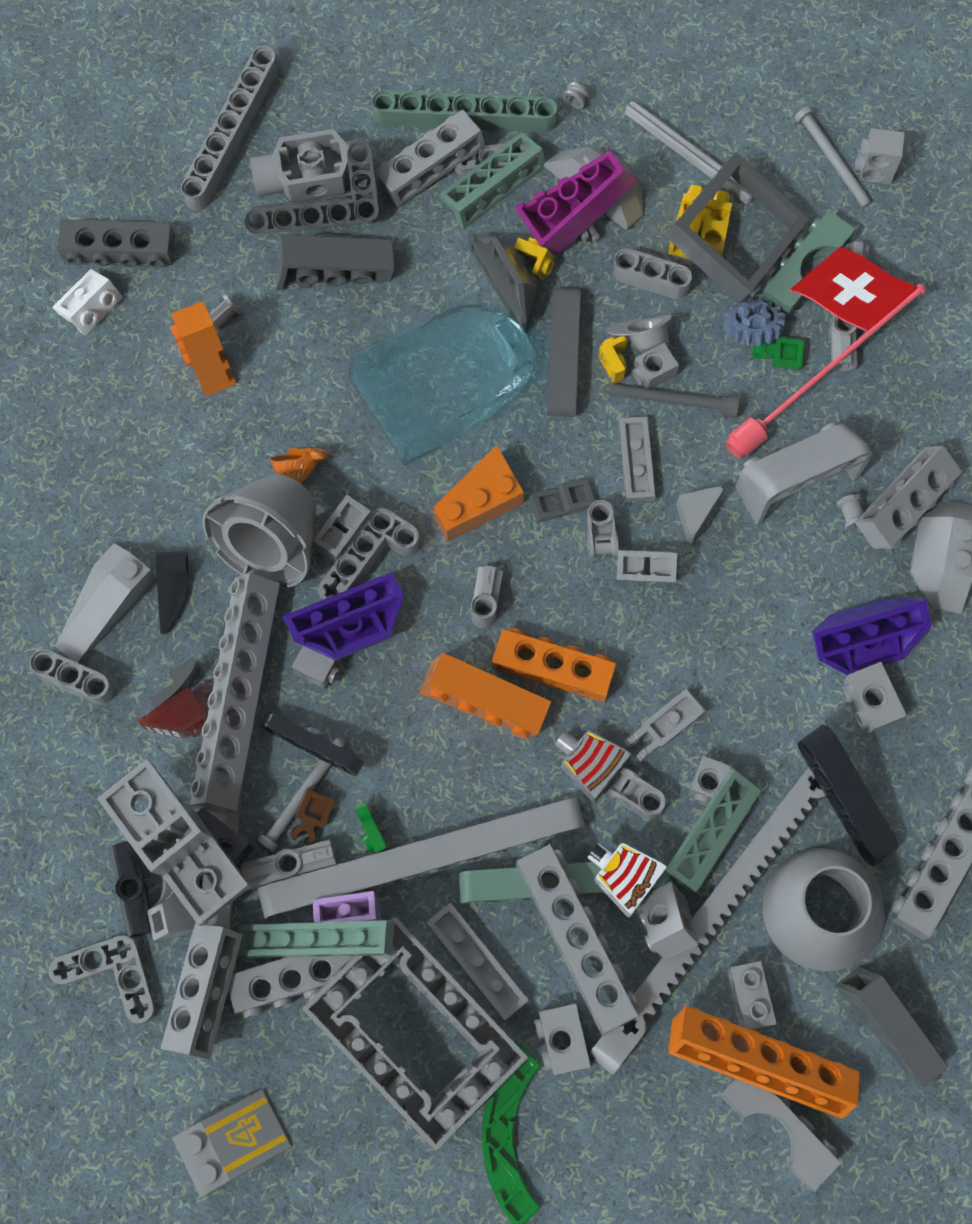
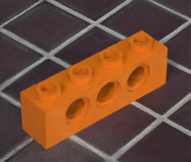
[492,628,616,703]

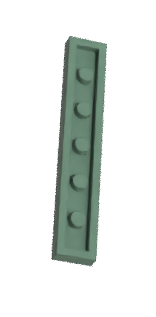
[237,920,394,958]

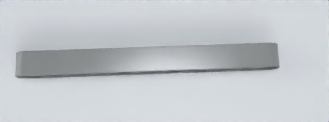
[257,798,586,920]

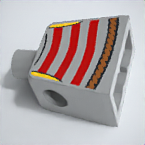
[555,731,631,803]

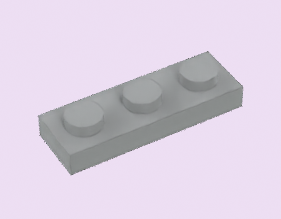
[618,417,656,502]

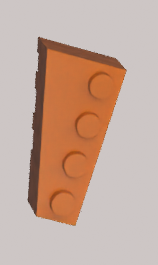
[419,652,551,739]

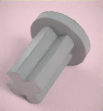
[209,294,242,329]

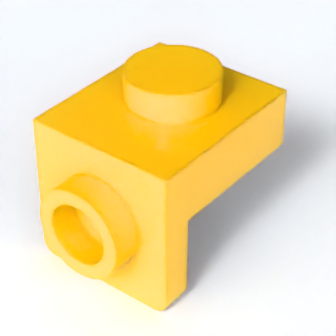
[514,237,554,281]

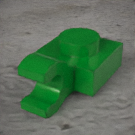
[752,337,804,370]

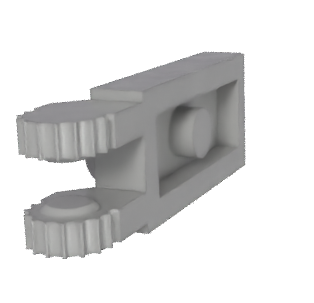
[624,689,706,762]

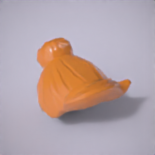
[269,448,330,484]

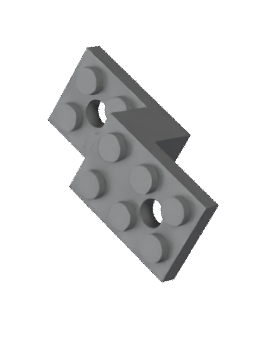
[97,759,251,926]

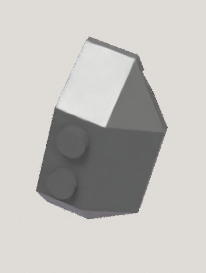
[469,233,540,336]

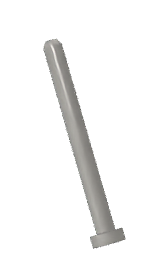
[795,106,870,208]
[256,737,346,853]

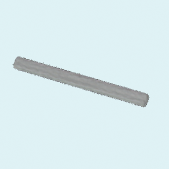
[625,101,754,204]

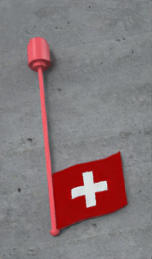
[725,247,926,459]

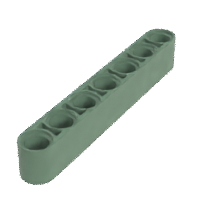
[371,90,557,132]
[459,857,671,905]

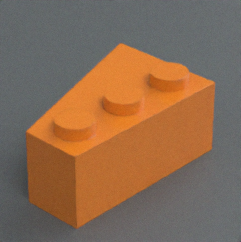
[170,301,236,396]
[433,445,524,542]

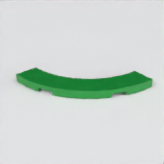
[482,1043,542,1224]

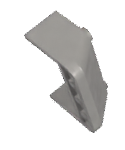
[736,422,873,525]

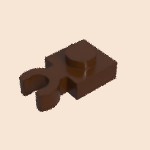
[290,788,335,845]

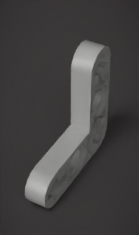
[49,935,156,1024]

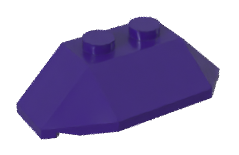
[283,573,404,661]
[812,598,931,675]

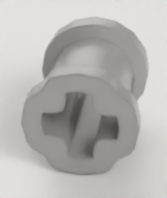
[836,493,864,531]

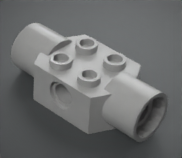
[250,129,370,202]

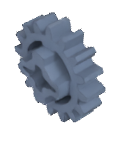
[724,297,785,346]

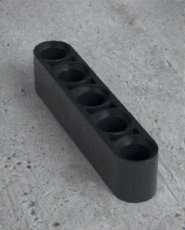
[797,724,899,866]

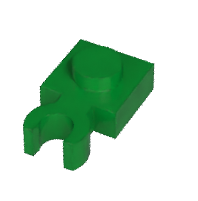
[354,802,388,853]

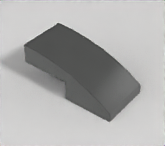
[529,478,595,523]
[149,656,201,715]

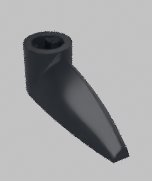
[156,551,189,634]

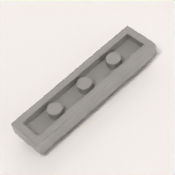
[426,903,529,1021]

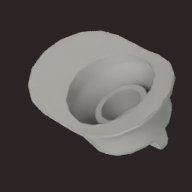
[607,314,672,353]

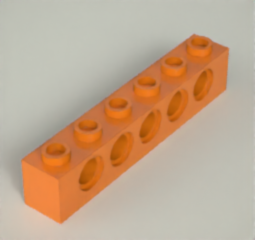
[668,1005,859,1119]

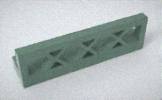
[439,132,545,229]
[665,769,761,892]

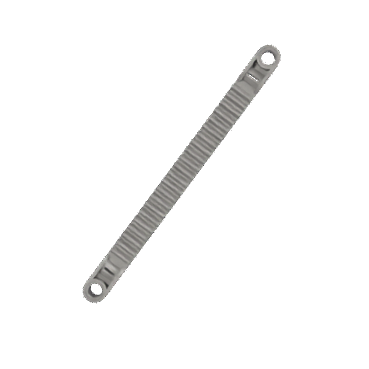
[588,757,853,1075]

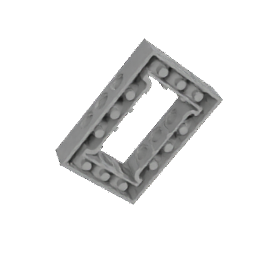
[302,916,528,1151]

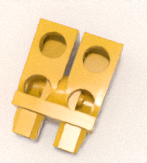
[668,185,732,258]

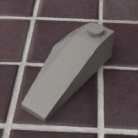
[55,543,157,663]

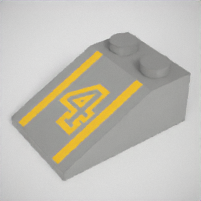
[172,1089,292,1197]

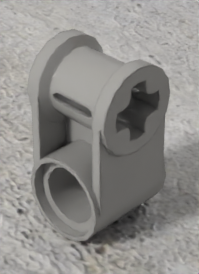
[586,500,619,558]
[606,768,665,820]

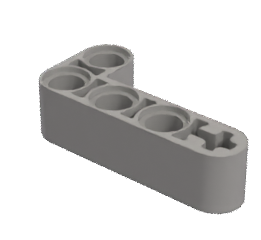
[318,508,420,600]

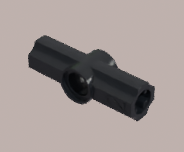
[109,842,152,938]

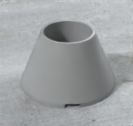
[202,474,317,587]
[762,848,886,972]

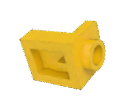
[598,336,627,384]

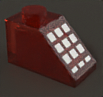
[137,687,208,738]

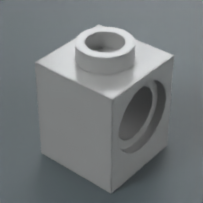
[632,343,679,389]
[291,646,341,689]
[688,756,731,806]

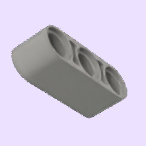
[613,248,692,299]
[29,649,115,705]

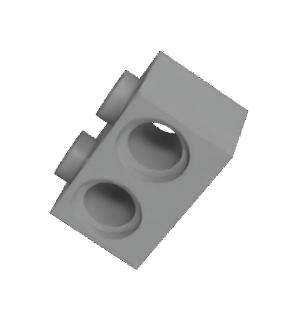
[854,128,904,184]
[313,495,371,563]
[617,549,677,582]
[726,961,777,1030]

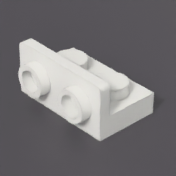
[53,269,122,335]

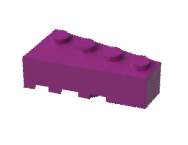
[515,151,639,256]

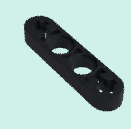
[259,711,364,777]

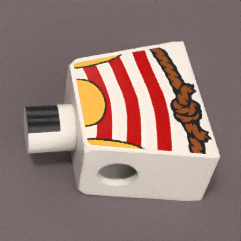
[587,843,667,917]

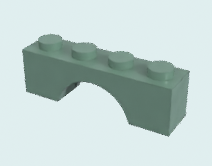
[761,210,856,319]

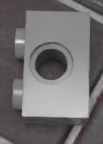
[842,662,907,735]
[639,882,699,961]
[534,1004,591,1076]

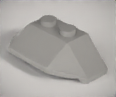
[544,147,643,230]
[909,501,972,615]

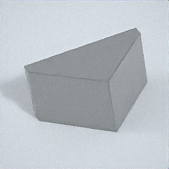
[676,486,723,544]

